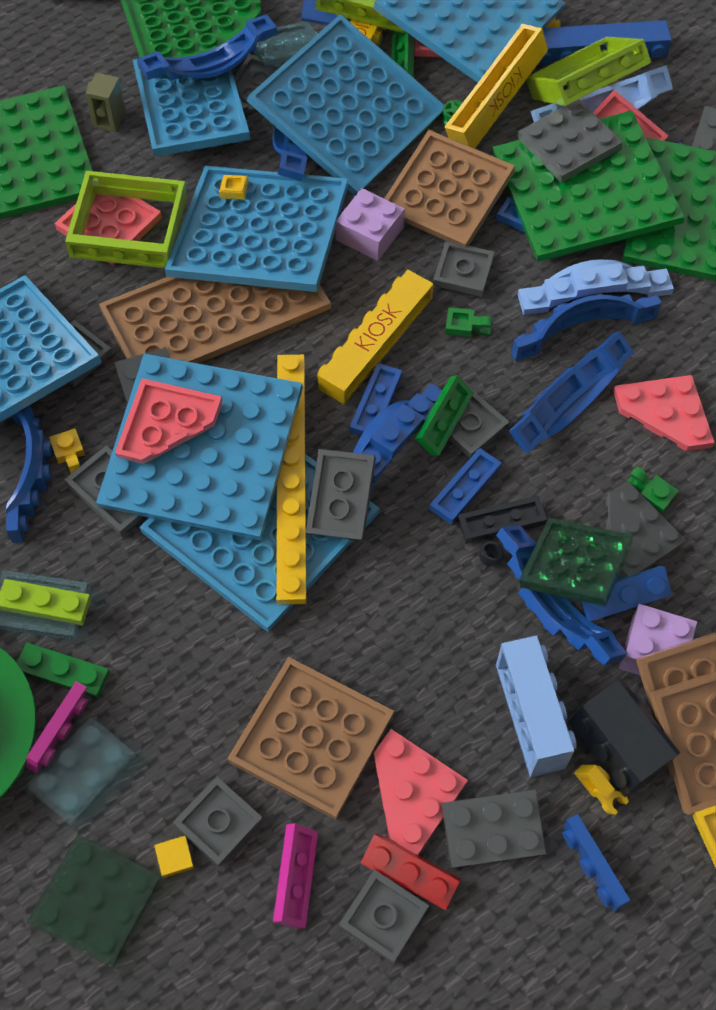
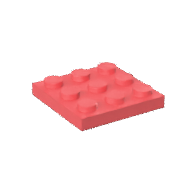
[55,194,162,265]

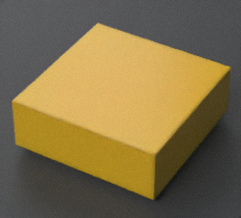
[219,175,249,200]
[154,836,194,878]

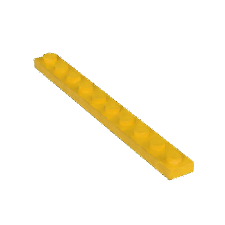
[276,355,306,605]

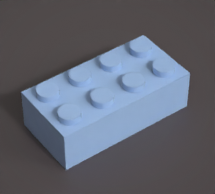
[496,636,576,777]

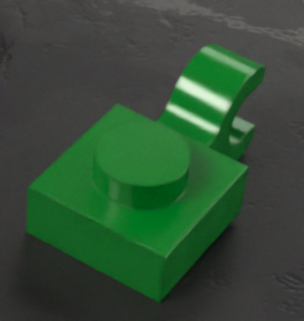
[445,307,492,337]
[627,467,679,514]

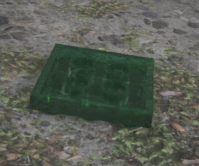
[519,518,633,607]
[27,834,162,968]

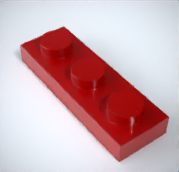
[361,833,461,910]

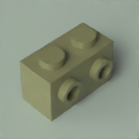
[86,73,126,132]

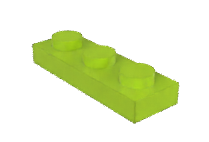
[0,579,91,626]

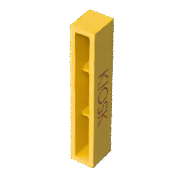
[445,24,548,149]
[317,270,434,405]

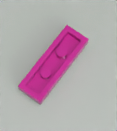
[26,681,88,774]
[273,823,318,929]

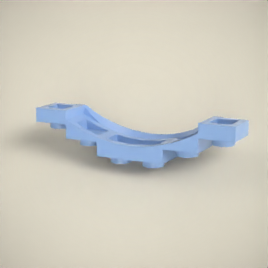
[531,66,673,122]
[518,259,674,315]

